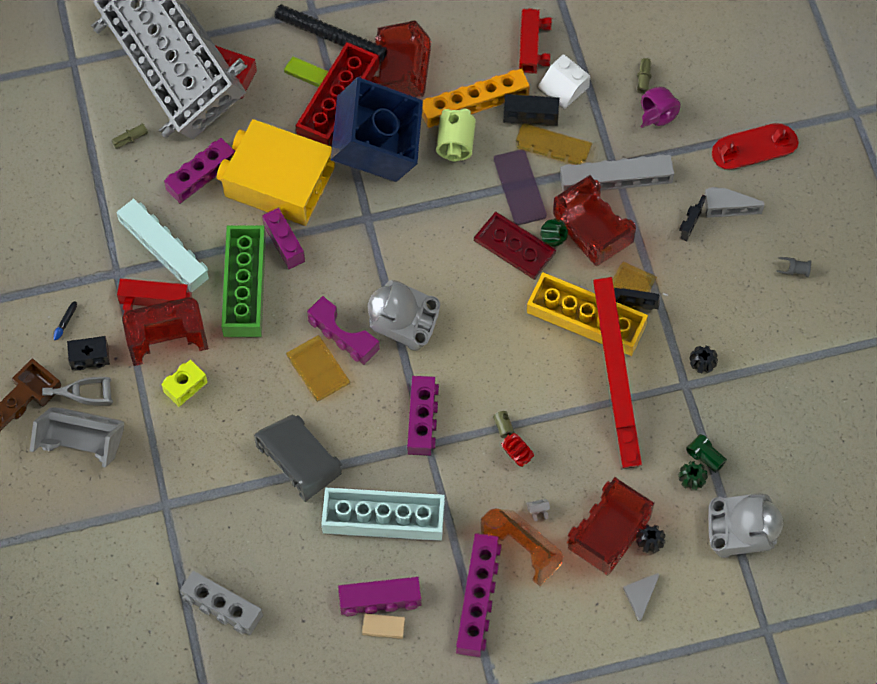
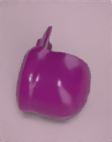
[640,87,681,128]

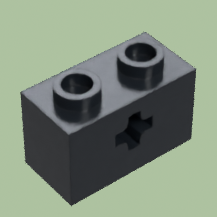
[67,336,110,371]

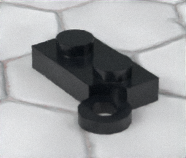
[679,195,706,241]

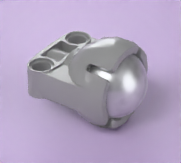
[368,280,440,351]
[709,493,783,558]

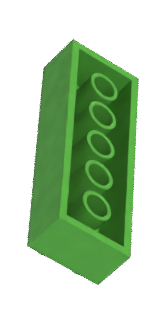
[221,225,266,337]

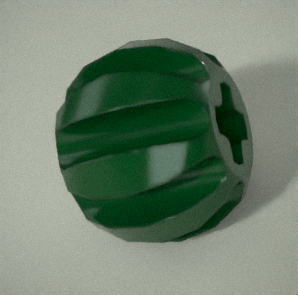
[540,218,568,247]
[678,461,708,491]

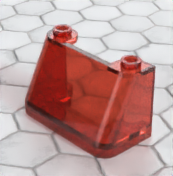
[370,20,431,98]

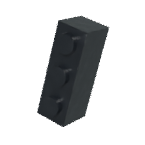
[503,94,560,126]

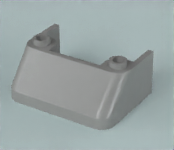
[30,407,124,467]

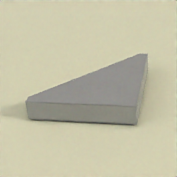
[623,573,659,622]

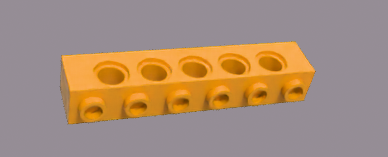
[422,69,530,128]

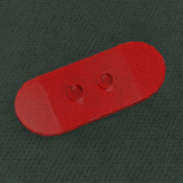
[712,123,799,170]

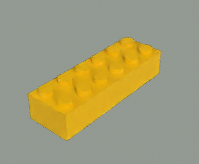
[527,272,648,356]

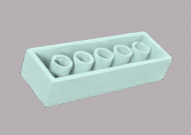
[322,488,445,541]

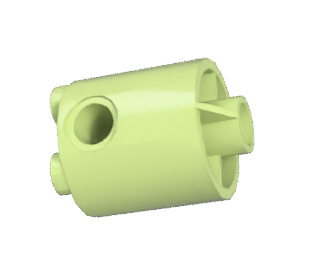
[436,109,476,161]

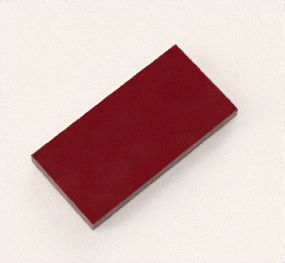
[474,211,556,280]

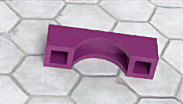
[307,296,380,365]

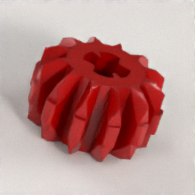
[501,433,534,467]

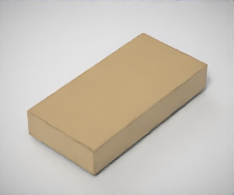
[362,614,405,639]

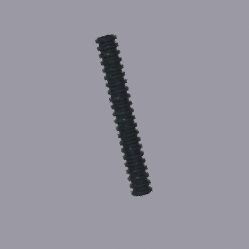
[275,4,388,62]

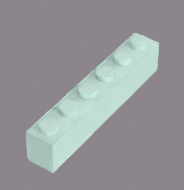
[116,199,209,292]

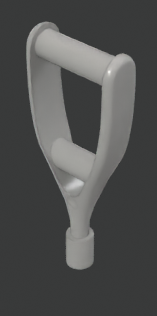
[42,377,113,406]

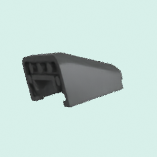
[254,414,342,502]

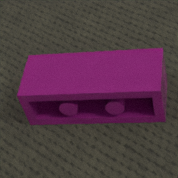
[262,208,305,270]

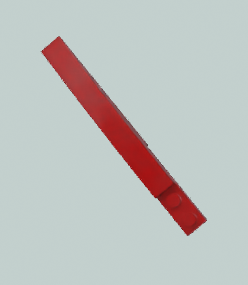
[593,277,642,468]

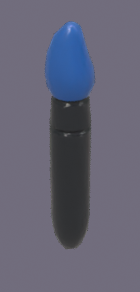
[54,301,77,340]

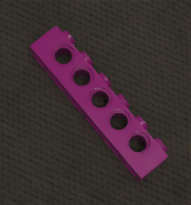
[456,533,502,657]

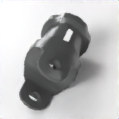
[776,257,811,277]

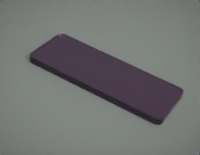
[494,149,547,225]

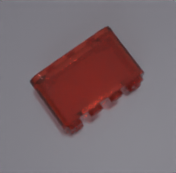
[553,175,636,266]
[122,297,209,366]
[567,477,655,576]

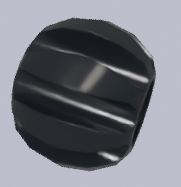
[689,345,718,374]
[636,524,666,554]

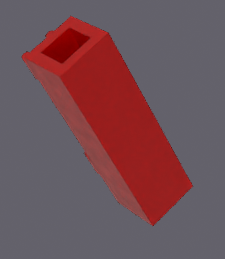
[519,8,552,74]
[117,278,192,319]

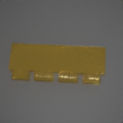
[516,123,592,165]

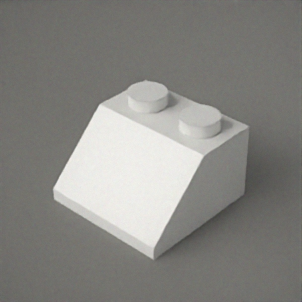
[538,54,590,109]

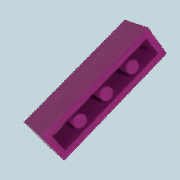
[338,576,422,617]

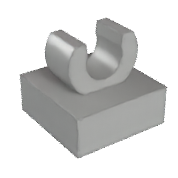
[527,499,550,521]

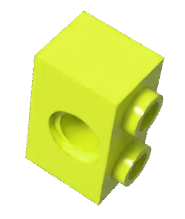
[161,360,208,407]

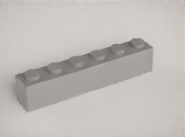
[560,154,674,195]

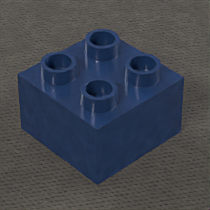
[331,77,423,182]

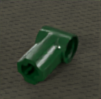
[686,434,727,473]

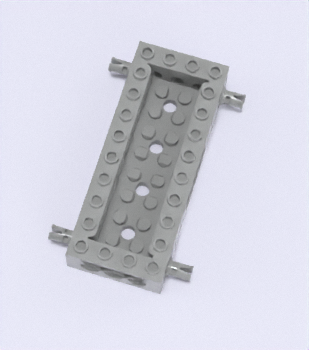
[91,0,247,139]

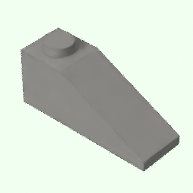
[704,187,764,218]

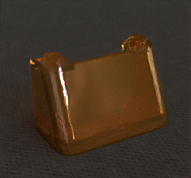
[481,508,563,586]

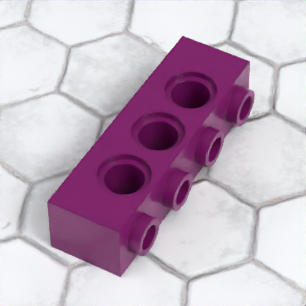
[164,138,235,204]
[407,376,439,456]

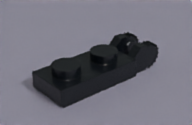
[614,288,660,310]

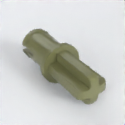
[637,58,652,94]
[112,123,148,149]

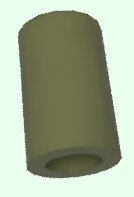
[493,411,515,438]

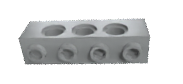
[180,571,263,635]

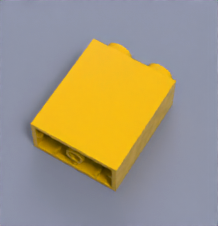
[217,119,336,226]

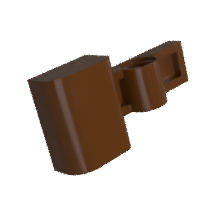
[0,358,61,431]

